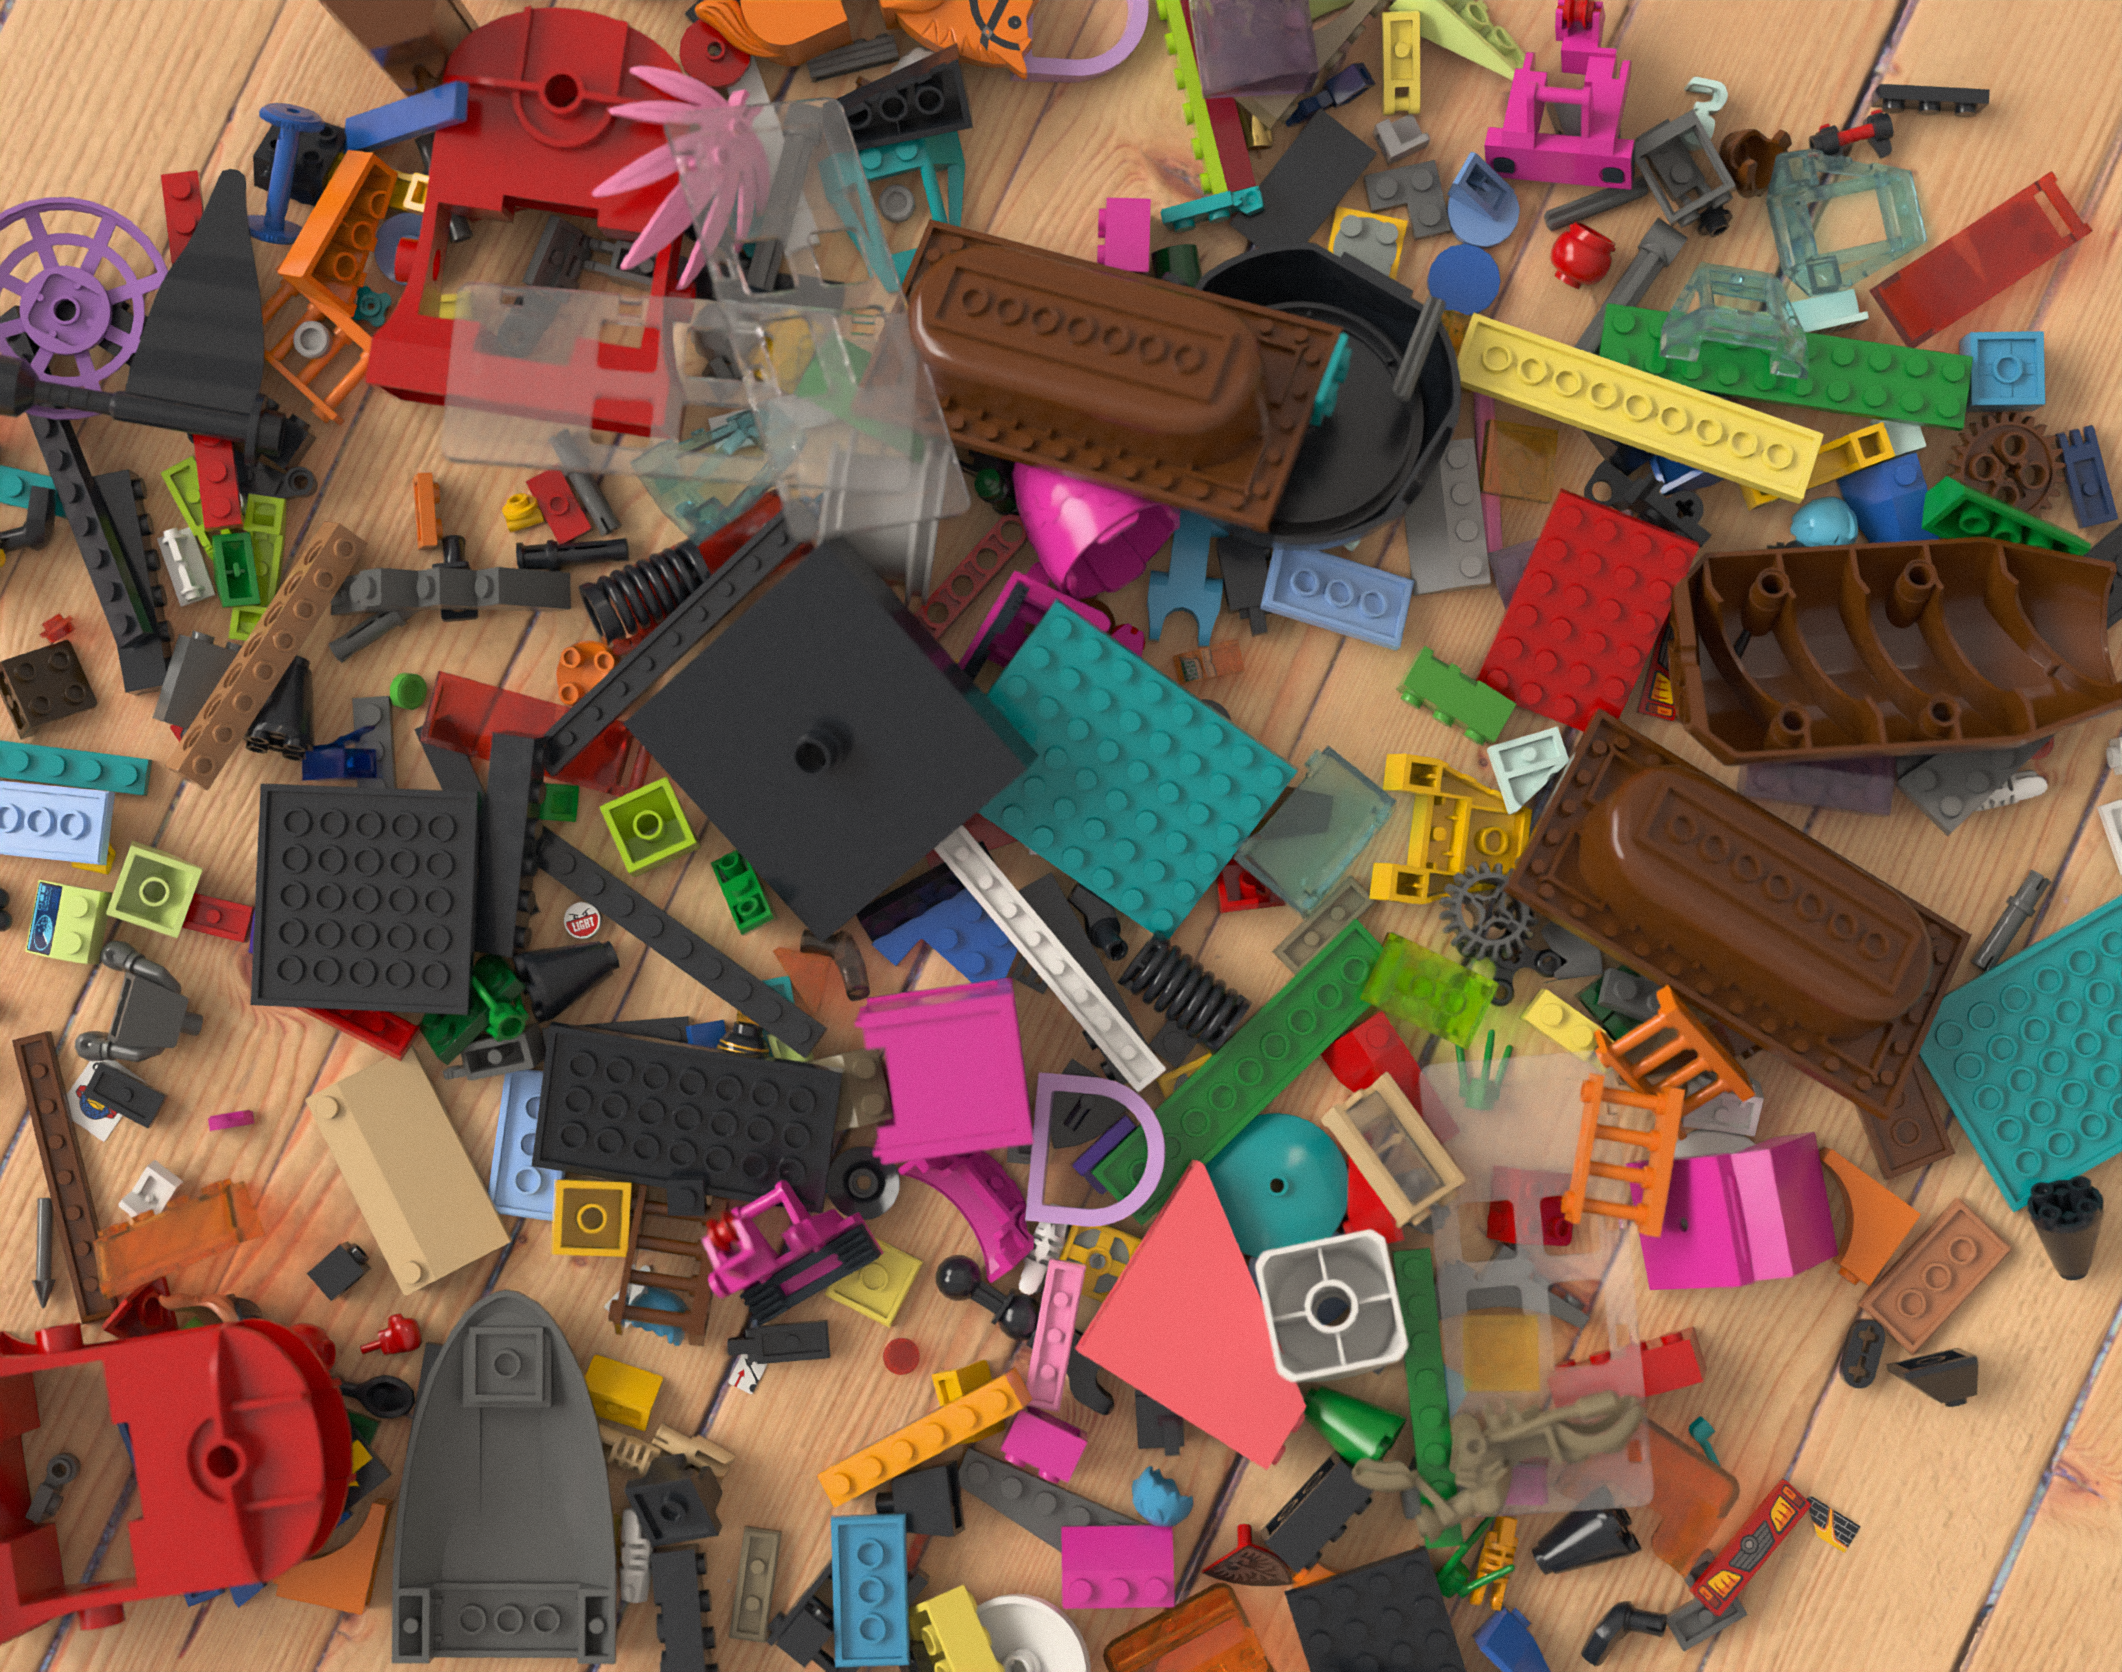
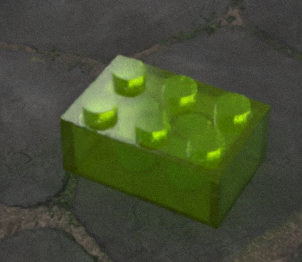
[1360,932,1500,1050]

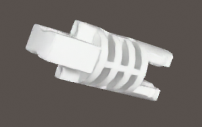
[1975,769,2048,811]
[1018,1203,1069,1296]
[619,1507,654,1603]

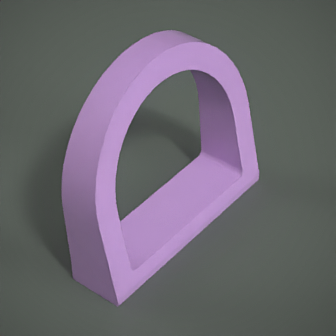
[1010,0,1149,83]
[1025,1072,1165,1226]

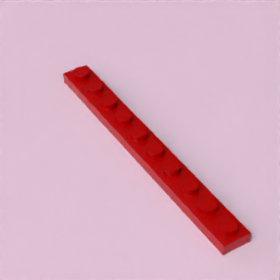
[161,170,244,532]

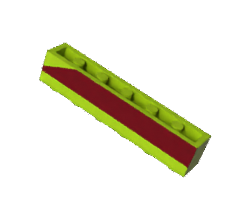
[1155,0,1256,196]

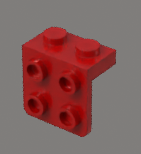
[1486,1165,1573,1246]

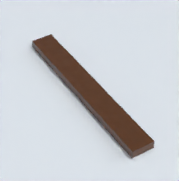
[12,1031,119,1325]

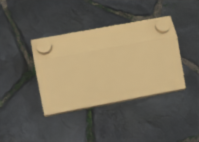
[305,1046,512,1297]

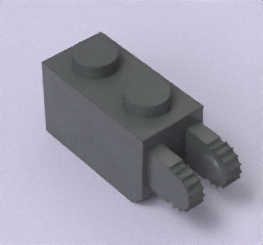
[583,239,689,292]
[443,1022,546,1080]

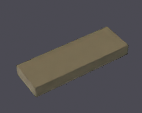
[1272,875,1376,975]
[729,1526,782,1643]

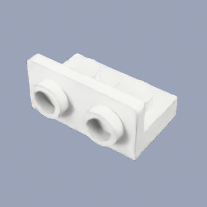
[1681,1070,1764,1136]

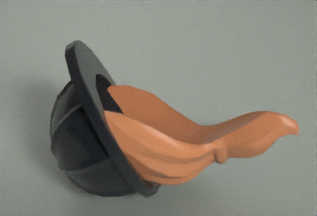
[159,1293,264,1326]

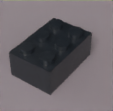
[1261,1450,1374,1574]

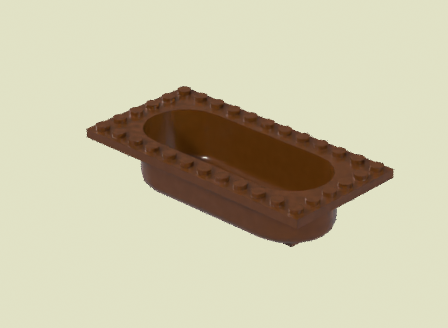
[848,219,1343,533]
[1503,708,1972,1121]

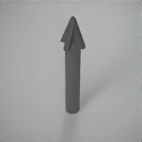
[32,1198,56,1308]

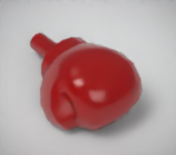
[360,1313,422,1356]

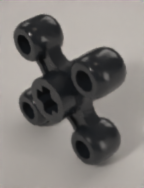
[1455,901,1563,1007]

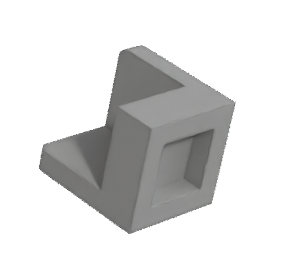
[1373,114,1430,165]

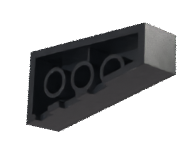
[821,43,973,156]
[650,1543,720,1672]

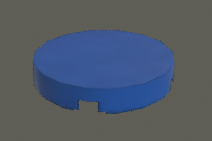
[1427,244,1500,318]

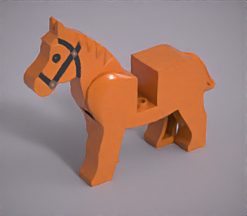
[695,0,1040,80]

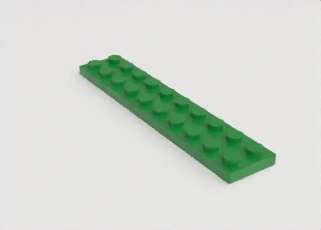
[1598,303,1973,432]
[1090,918,1406,1226]

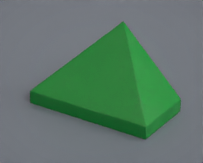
[212,532,260,608]

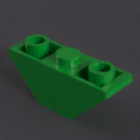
[711,850,779,936]

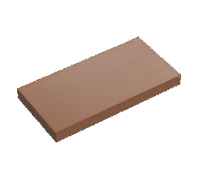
[1857,1198,2013,1355]

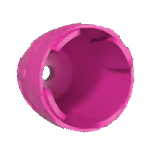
[1011,462,1181,600]

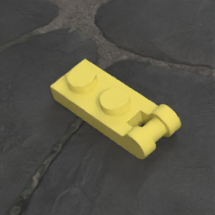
[1382,10,1420,116]

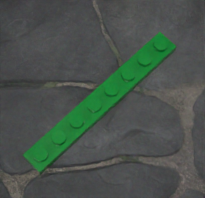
[1392,1247,1463,1549]

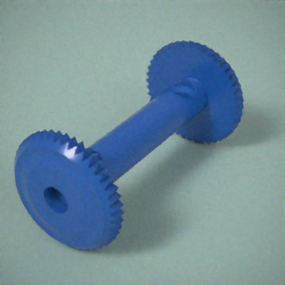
[248,103,325,245]

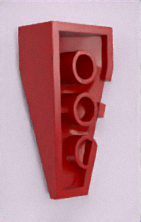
[1320,1010,1461,1145]
[1342,1094,1405,1244]

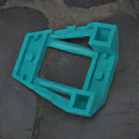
[817,131,966,296]

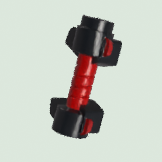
[1809,110,1894,172]

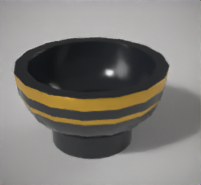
[717,1021,769,1057]

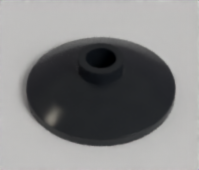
[827,1146,900,1220]

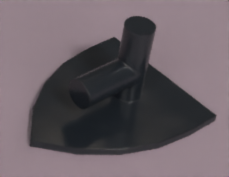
[1050,1058,1127,1149]

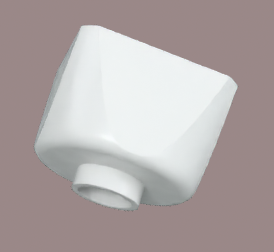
[1255,1230,1408,1382]

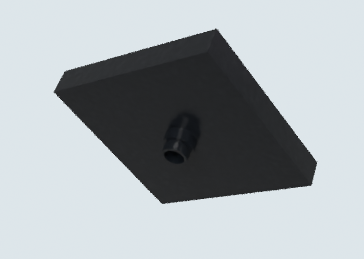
[623,530,1039,943]

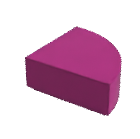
[208,1110,255,1131]

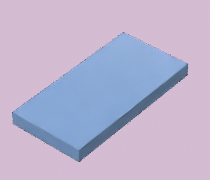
[1260,549,1414,651]
[0,781,115,865]
[488,1069,567,1221]

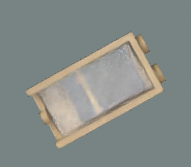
[1320,1072,1467,1229]

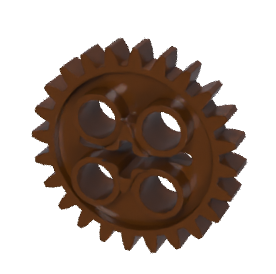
[1946,412,2066,518]

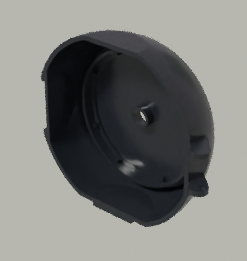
[1161,242,1461,551]

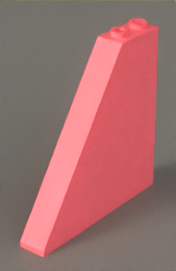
[1075,1159,1306,1470]

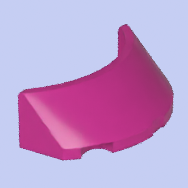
[897,1150,1034,1283]

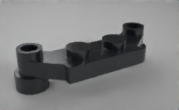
[187,433,318,500]

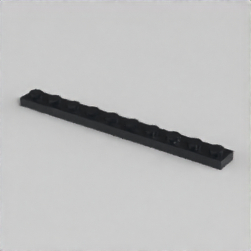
[0,306,153,649]
[544,499,819,777]
[536,825,828,1058]

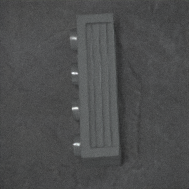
[807,33,899,83]

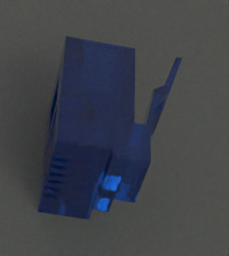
[302,726,377,781]

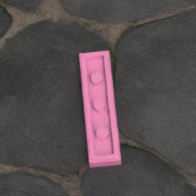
[1026,1258,1086,1412]

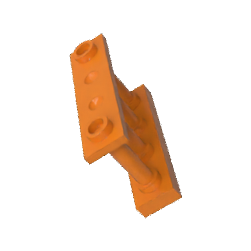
[262,258,372,426]
[1594,985,1756,1141]
[1561,1073,1685,1238]

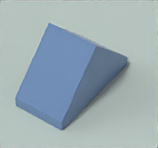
[1447,152,1515,221]

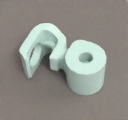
[1680,77,1728,151]

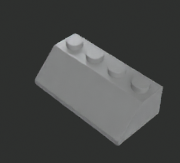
[1404,438,1491,596]

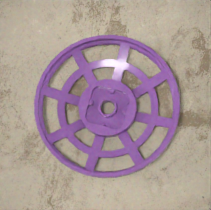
[0,197,169,420]

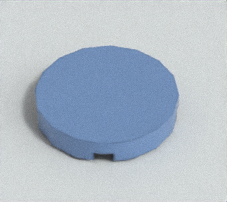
[1447,192,1520,249]

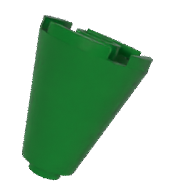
[1304,1385,1407,1468]

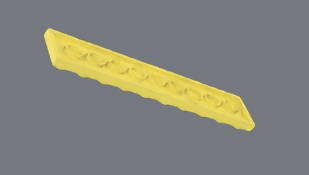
[1457,313,1824,504]

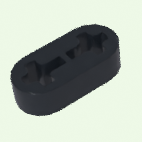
[1839,1318,1885,1389]

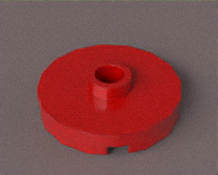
[679,19,752,90]

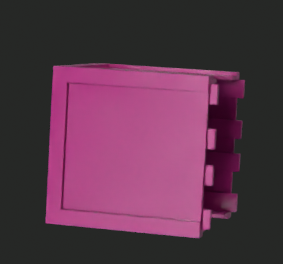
[855,977,1033,1164]

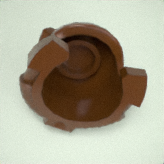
[1715,129,1792,199]

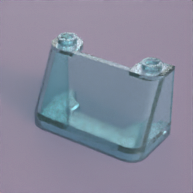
[1233,745,1397,920]

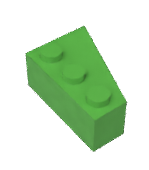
[1396,646,1516,746]

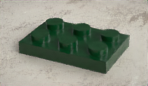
[417,954,526,1066]

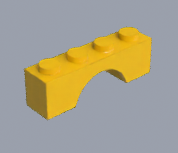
[1739,422,1895,511]

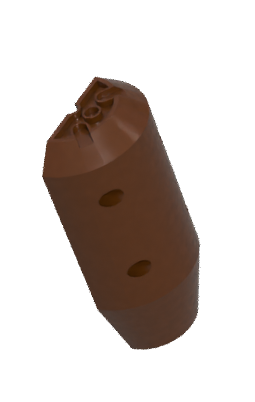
[1667,537,2122,767]

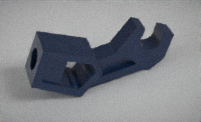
[1285,63,1376,128]

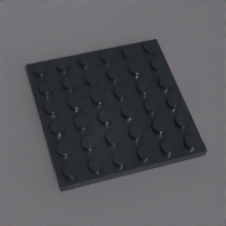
[250,784,481,1015]

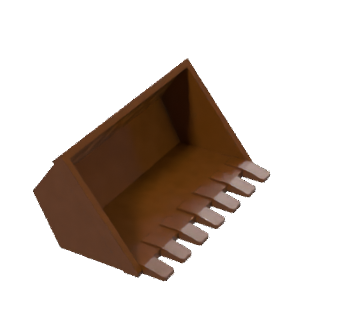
[318,0,479,97]

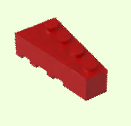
[1547,1326,1707,1409]

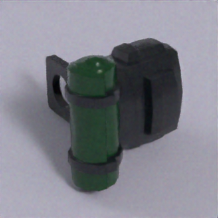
[947,452,1020,516]

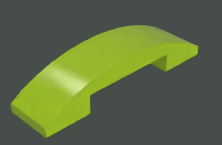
[229,493,286,641]

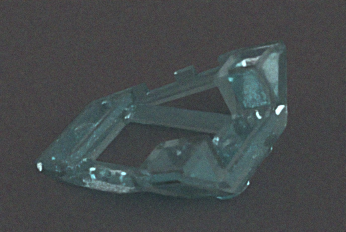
[1766,149,1928,297]
[1659,262,1809,379]
[630,402,807,546]

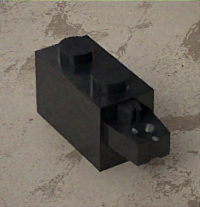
[1215,536,1273,637]

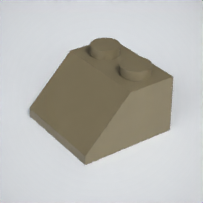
[805,1047,893,1132]

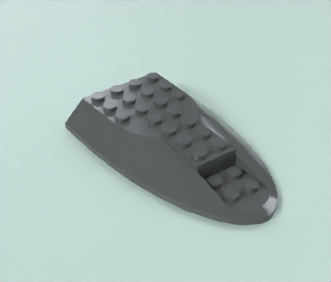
[392,1289,617,1664]

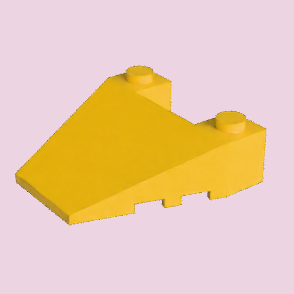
[1369,754,1532,905]

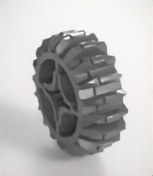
[1439,862,1539,962]

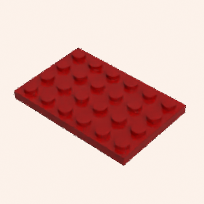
[1475,488,1699,732]

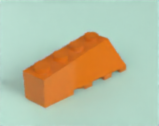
[277,150,398,317]

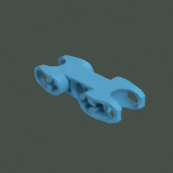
[1146,508,1229,648]

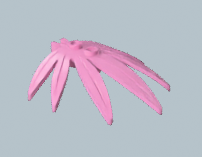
[592,66,769,290]

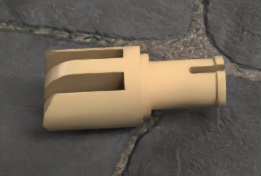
[651,1422,736,1485]

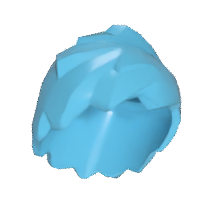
[1790,497,1858,547]

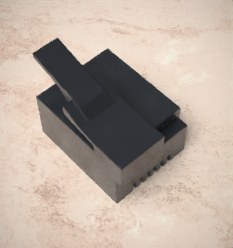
[1135,1388,1184,1456]

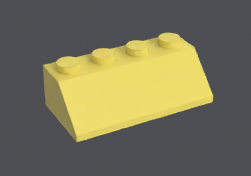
[909,1584,1005,1672]

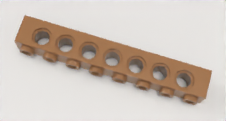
[164,521,368,790]

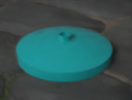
[1205,1113,1348,1259]

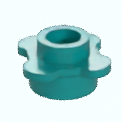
[352,286,392,327]

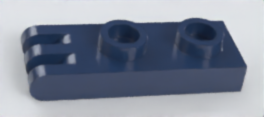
[2055,425,2118,529]

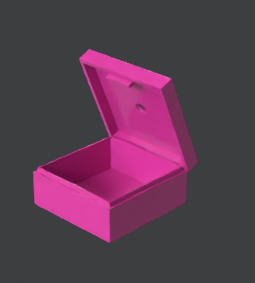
[1626,1131,1839,1290]

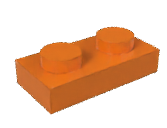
[413,472,443,551]

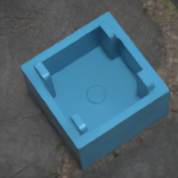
[1959,331,2045,412]

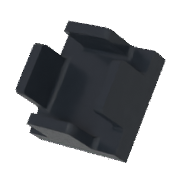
[624,1453,722,1547]

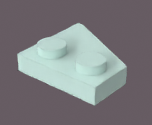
[1487,727,1569,815]

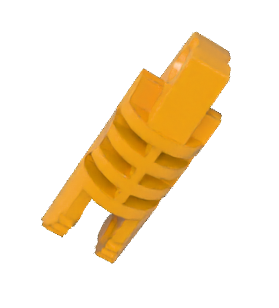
[1469,1513,1519,1611]

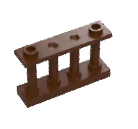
[608,1184,729,1347]

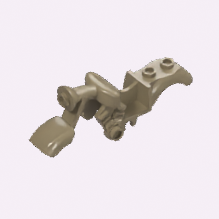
[1352,1389,1647,1544]

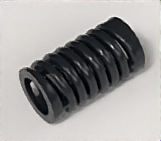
[579,538,711,647]
[1117,930,1252,1054]

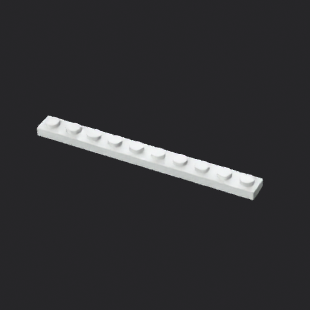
[934,825,1166,1093]

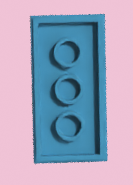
[831,1513,910,1667]

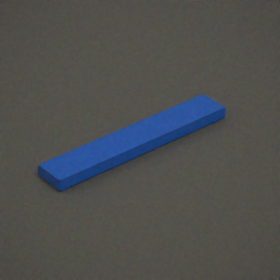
[343,81,469,154]

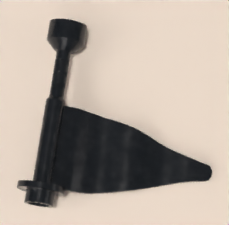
[0,169,286,468]

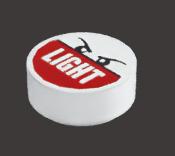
[564,902,602,939]

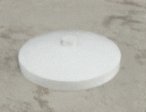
[976,1594,1091,1672]

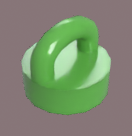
[390,672,427,710]

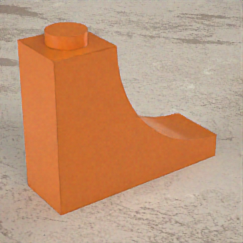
[1819,1147,1921,1286]
[273,1497,394,1615]

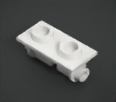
[157,527,216,607]

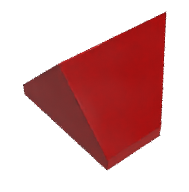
[1215,853,1292,914]
[101,1265,180,1339]

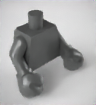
[75,940,203,1062]

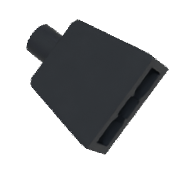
[875,1460,965,1537]

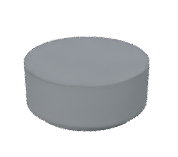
[879,185,915,223]
[293,321,333,359]

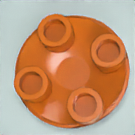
[556,640,621,707]

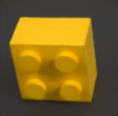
[551,1179,631,1257]

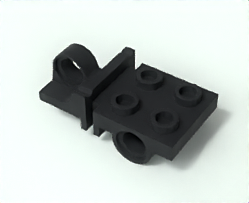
[1584,460,1711,548]

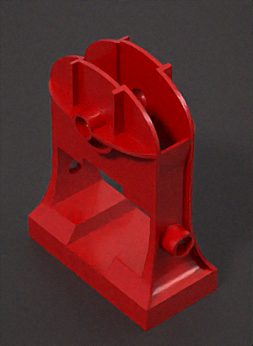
[365,6,700,443]
[0,1318,356,1646]

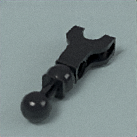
[936,1255,1114,1415]

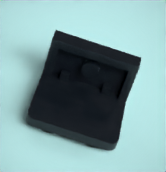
[253,122,346,207]

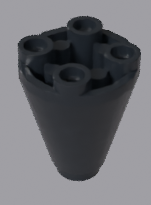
[243,656,315,761]
[512,941,620,1024]
[2028,1176,2104,1281]
[1532,1484,1641,1575]

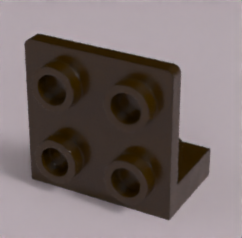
[0,640,97,740]

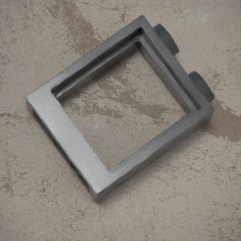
[1634,109,1737,228]

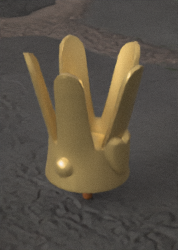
[1237,106,1273,159]

